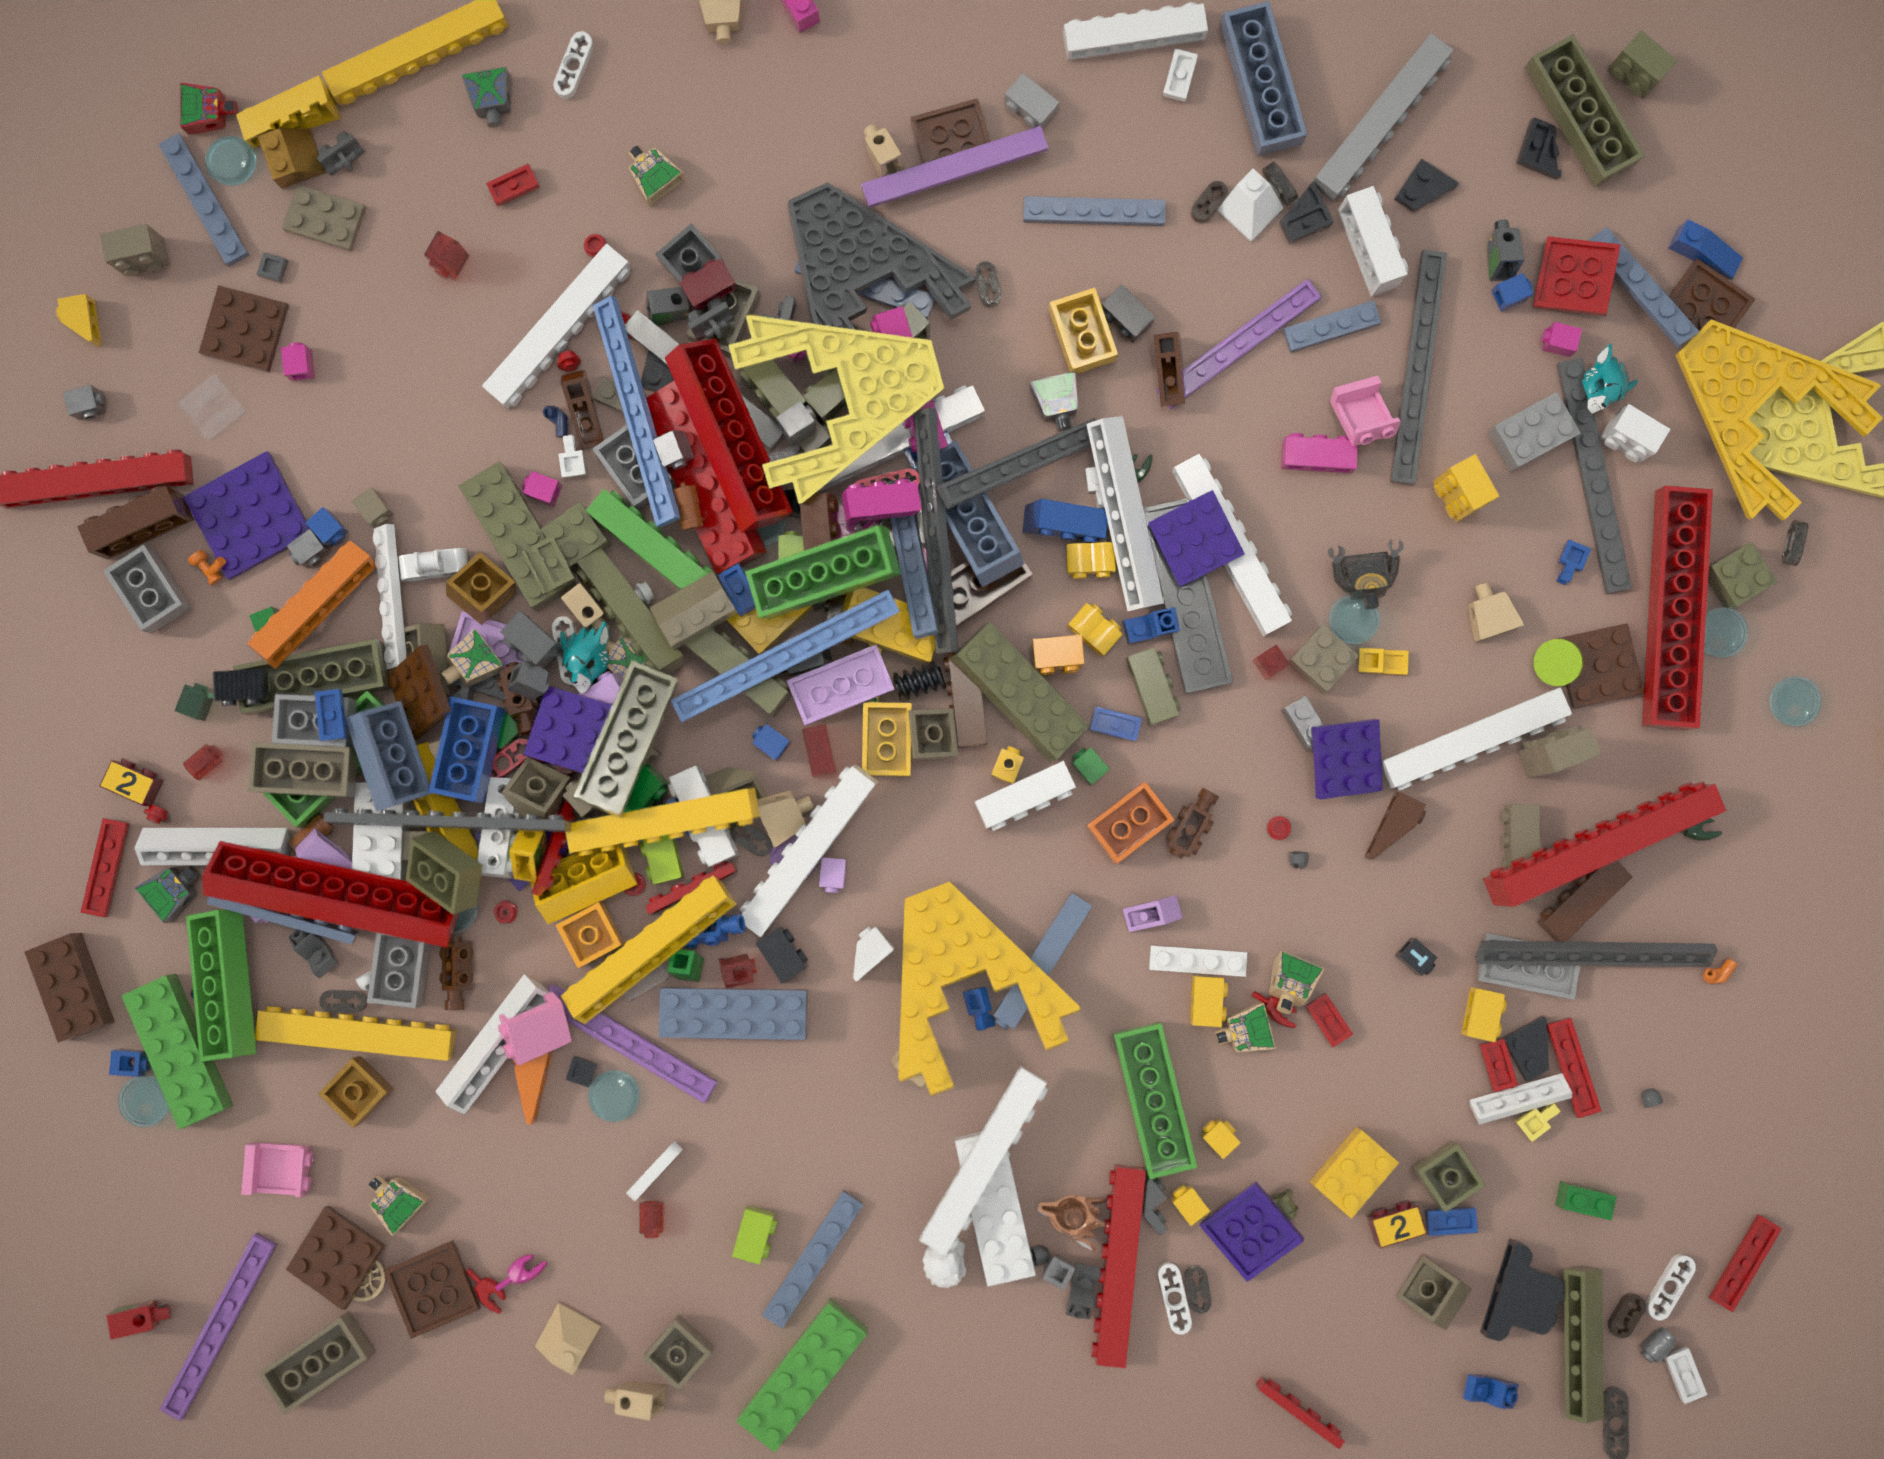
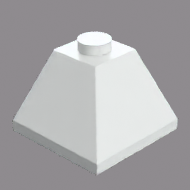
[1217,169,1283,242]
[853,926,895,982]

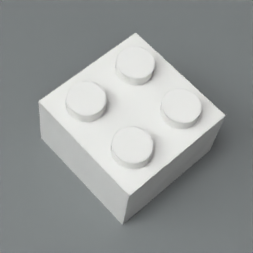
[1600,404,1670,463]

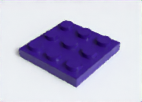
[1148,490,1245,587]
[523,686,612,773]
[1312,719,1383,800]
[1199,1181,1304,1282]

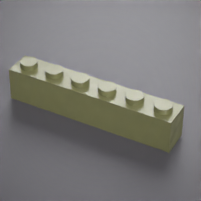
[576,547,684,675]
[1564,1265,1604,1423]

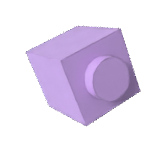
[819,857,847,893]

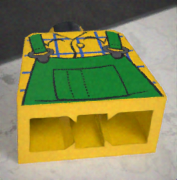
[509,830,547,883]

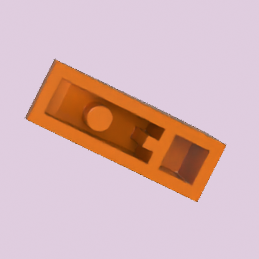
[513,1051,553,1125]

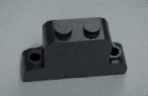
[1480,1239,1565,1341]

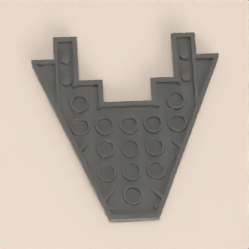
[787,182,976,330]

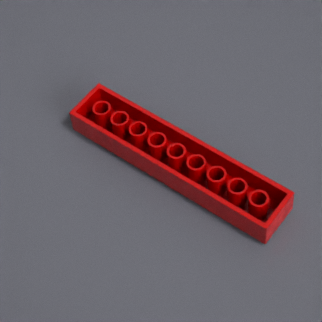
[1642,485,1713,730]
[1482,781,1726,907]
[202,841,460,948]

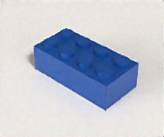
[429,696,505,803]

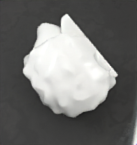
[923,1242,966,1288]

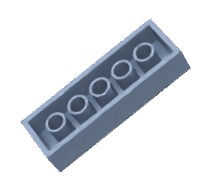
[1220,1,1307,157]
[914,441,1025,587]
[659,987,808,1040]

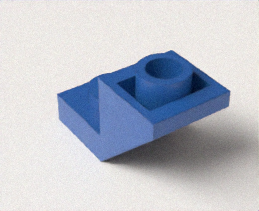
[1122,607,1180,644]
[1463,1374,1519,1409]

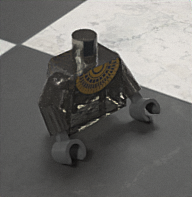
[1328,540,1404,610]

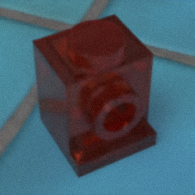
[718,953,757,989]

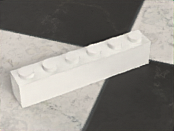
[1063,2,1208,60]
[135,828,291,865]
[435,974,549,1115]

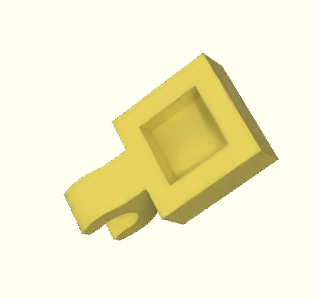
[1515,1103,1560,1142]

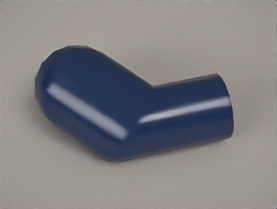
[543,405,568,438]

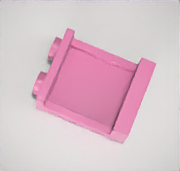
[1330,376,1401,447]
[498,992,572,1066]
[241,1142,314,1198]

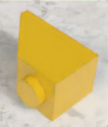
[56,294,102,347]

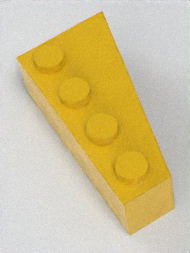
[236,75,341,149]

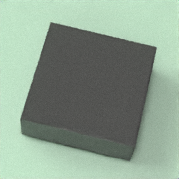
[257,252,289,283]

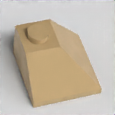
[535,1302,602,1375]

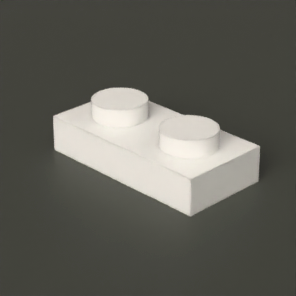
[1162,48,1198,102]
[1664,1346,1707,1404]

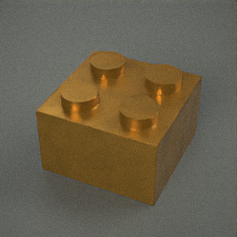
[446,552,516,625]
[318,1056,394,1128]

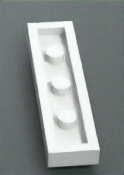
[1149,945,1247,977]
[1469,1073,1572,1125]

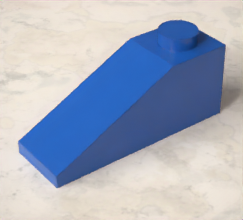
[1668,219,1743,279]

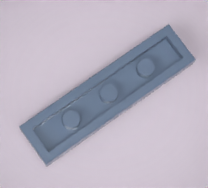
[1283,300,1381,353]

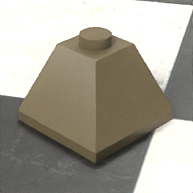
[706,767,767,826]

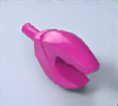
[495,1254,547,1291]

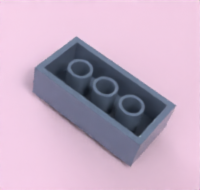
[345,701,432,812]

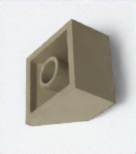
[908,708,958,761]
[502,756,570,820]
[1396,1255,1472,1330]

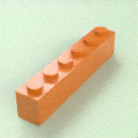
[247,540,376,669]

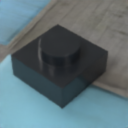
[565,1056,598,1087]

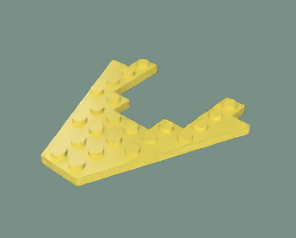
[729,315,944,504]
[1749,322,1884,499]

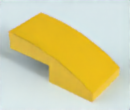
[1359,648,1409,675]

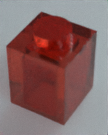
[1253,644,1290,680]

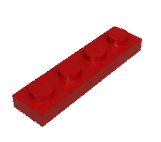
[531,801,575,896]
[80,818,130,917]
[645,861,738,915]
[1547,1017,1602,1118]
[1708,1214,1782,1313]
[1255,1377,1345,1449]

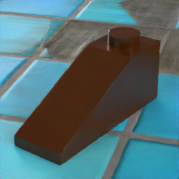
[1154,332,1185,407]
[560,370,604,450]
[1364,792,1426,859]

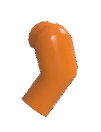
[1703,958,1738,984]

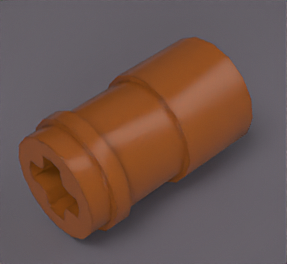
[673,482,704,531]
[288,813,335,855]

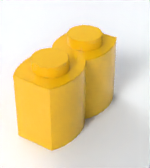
[1066,542,1116,579]
[1067,603,1123,657]

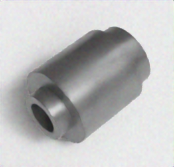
[1639,1326,1677,1364]

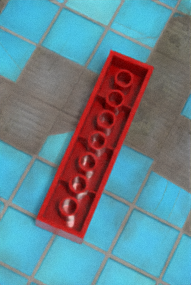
[665,338,793,532]
[646,381,768,575]

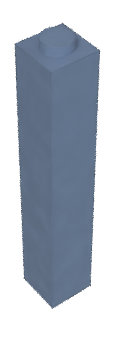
[993,893,1092,1030]

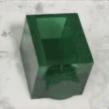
[174,682,213,721]

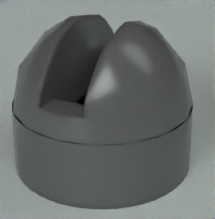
[1289,851,1309,869]
[1642,1088,1663,1108]
[1031,1245,1050,1266]

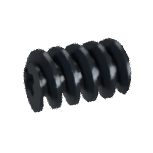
[894,661,946,701]

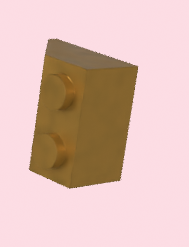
[257,128,326,189]

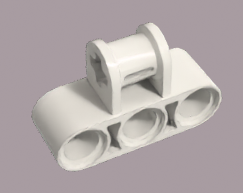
[398,548,468,582]

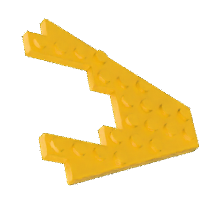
[1675,320,1883,521]
[899,881,1080,1097]

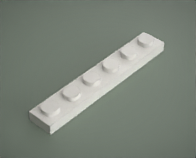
[373,524,407,670]

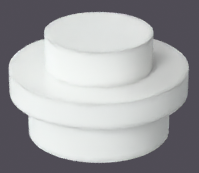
[634,582,654,605]

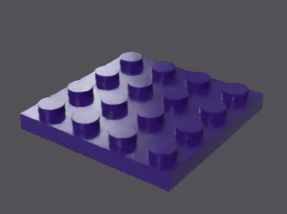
[183,451,310,580]

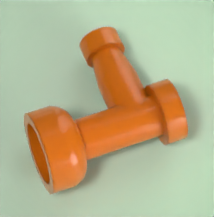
[187,549,226,586]

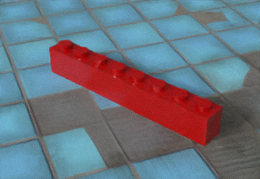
[0,449,194,508]
[1091,1164,1146,1369]

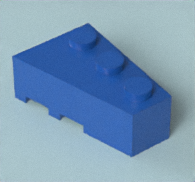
[1022,499,1108,543]

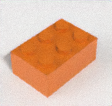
[1086,782,1174,864]

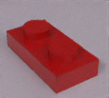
[486,163,540,207]
[1305,993,1353,1047]
[1479,1038,1518,1092]

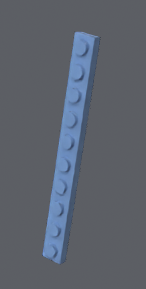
[593,296,681,527]
[671,590,900,722]

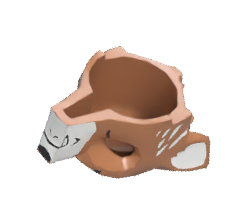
[1037,1195,1106,1252]

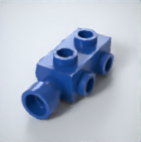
[683,914,745,948]

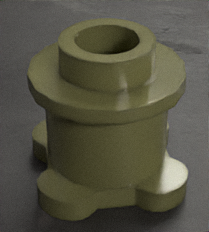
[1270,1189,1299,1220]

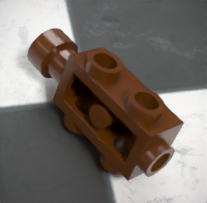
[497,662,540,736]
[1165,788,1219,859]
[439,937,473,1010]

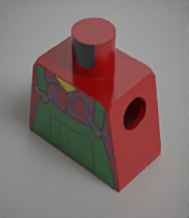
[180,83,238,135]
[106,1300,171,1340]

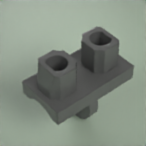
[317,131,365,176]
[687,298,735,341]

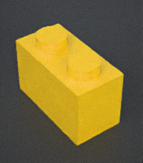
[1190,975,1228,1027]
[1461,987,1507,1042]

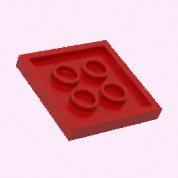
[1533,236,1621,316]

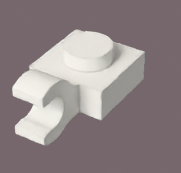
[558,435,587,479]
[1085,467,1105,508]

